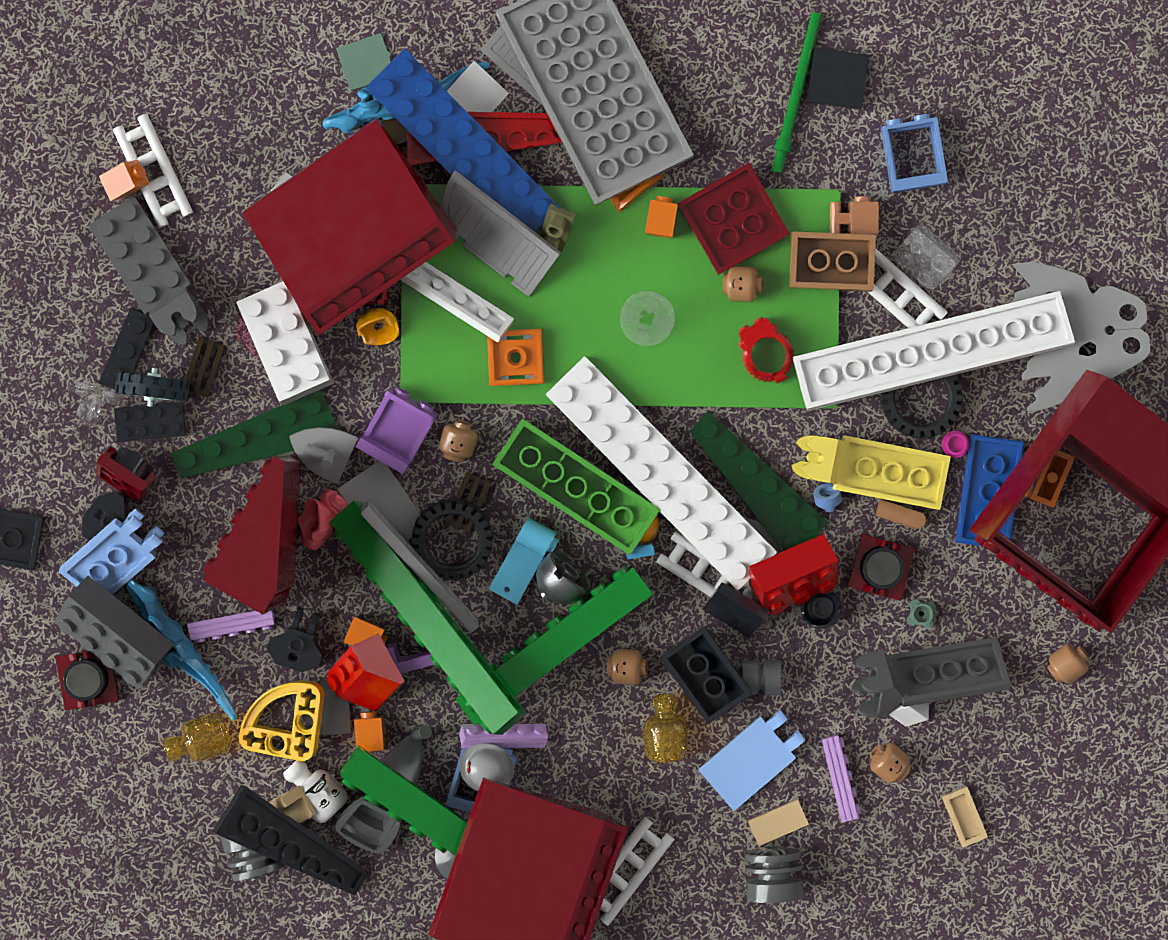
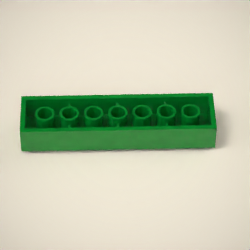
[455,565,653,726]

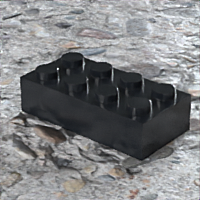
[114,402,187,442]

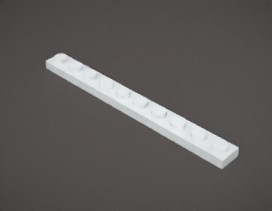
[271,173,514,342]

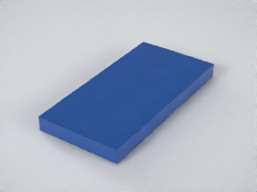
[955,434,1025,546]

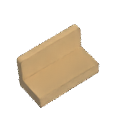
[269,785,316,823]

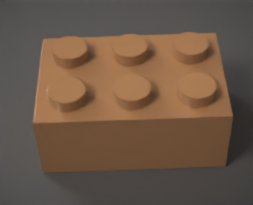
[789,232,876,292]

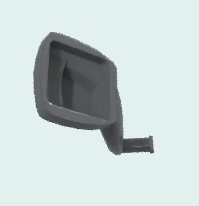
[335,725,432,854]

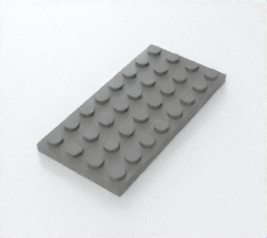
[496,0,694,207]

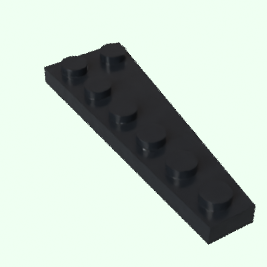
[212,785,369,895]

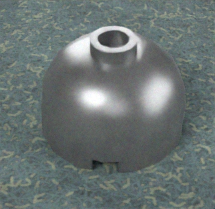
[536,550,591,604]

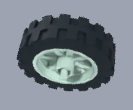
[115,368,190,407]

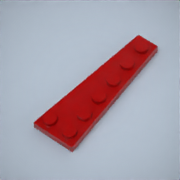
[407,112,563,166]

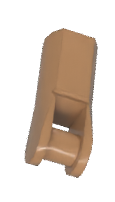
[875,500,926,529]

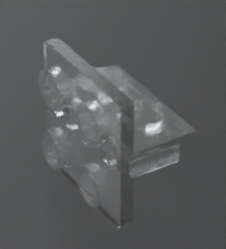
[890,221,961,291]
[66,381,128,427]

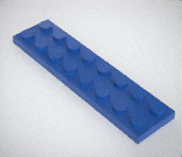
[365,48,559,232]

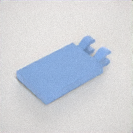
[59,509,164,595]
[698,710,805,811]

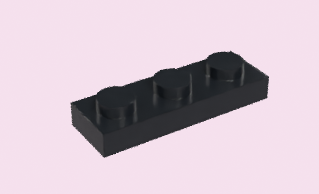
[99,308,154,390]

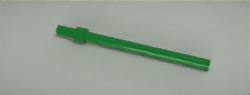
[771,12,822,174]

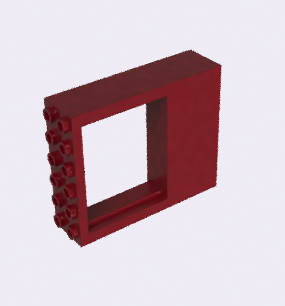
[969,369,1168,634]

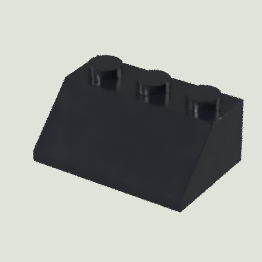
[660,626,753,724]

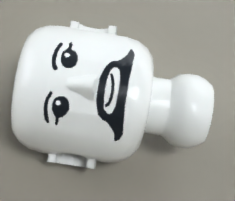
[283,760,348,823]

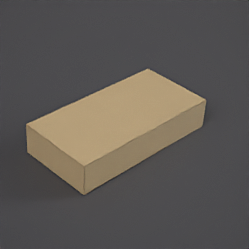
[941,786,988,847]
[748,799,809,846]

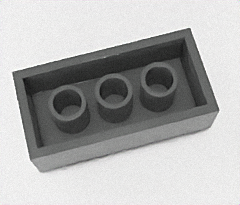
[54,576,174,690]

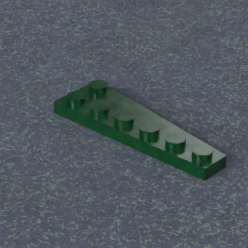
[170,389,339,478]
[689,411,828,552]

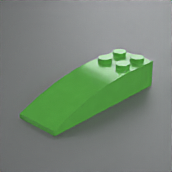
[492,418,660,555]

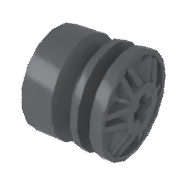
[220,836,286,881]
[745,846,804,903]

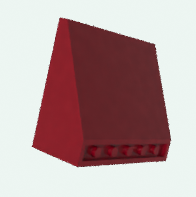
[242,118,457,335]
[203,455,302,615]
[428,777,628,940]

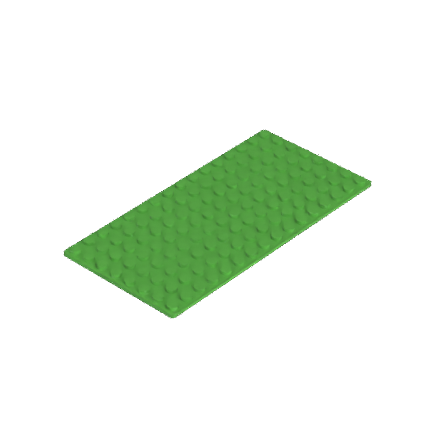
[400,184,841,409]

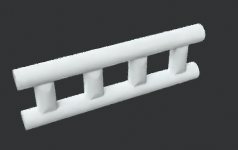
[113,114,193,229]
[868,248,948,328]
[656,530,753,600]
[600,816,675,926]

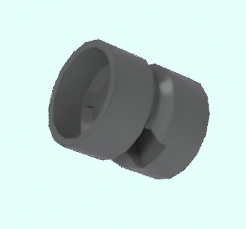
[741,660,781,695]

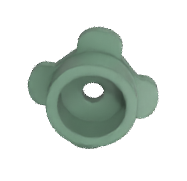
[907,599,936,629]

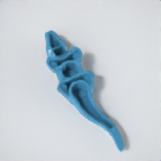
[323,62,490,133]
[125,578,237,721]

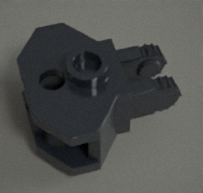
[82,491,147,541]
[267,606,325,672]

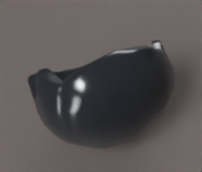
[800,591,842,629]

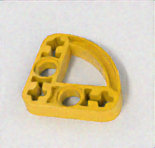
[239,680,325,761]

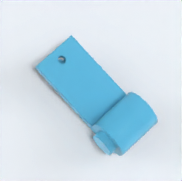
[489,517,559,605]

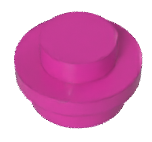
[942,431,969,458]

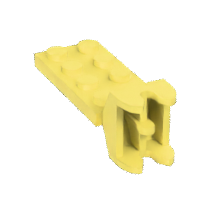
[792,435,951,510]

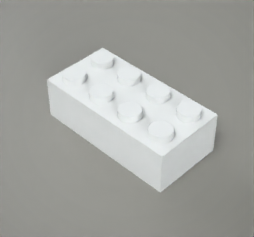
[236,281,334,405]

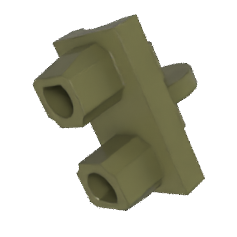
[539,203,576,252]

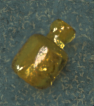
[642,694,688,763]
[162,712,232,762]

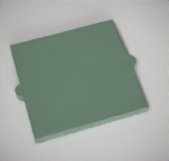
[336,33,391,91]

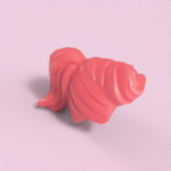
[298,489,348,550]

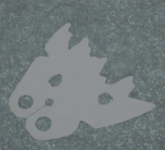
[1010,262,1150,411]

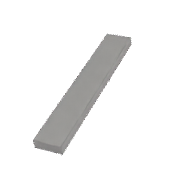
[361,500,479,633]

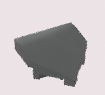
[291,680,351,735]

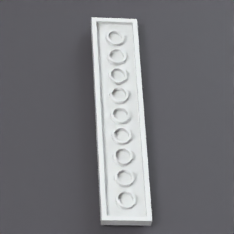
[793,291,1075,411]
[545,356,777,591]

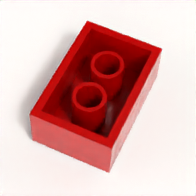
[749,534,839,616]

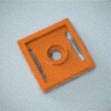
[487,329,544,386]

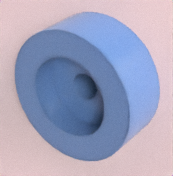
[813,483,842,512]

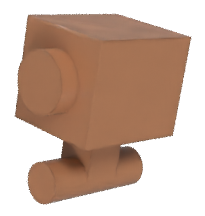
[830,196,879,235]

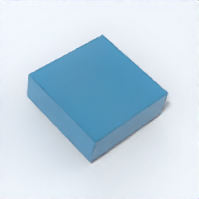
[627,544,655,559]

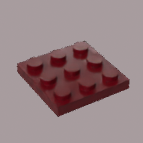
[677,163,790,275]

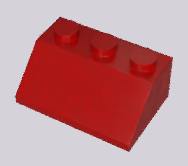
[326,634,405,711]

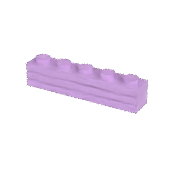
[187,610,276,643]
[459,724,548,748]
[821,734,861,823]

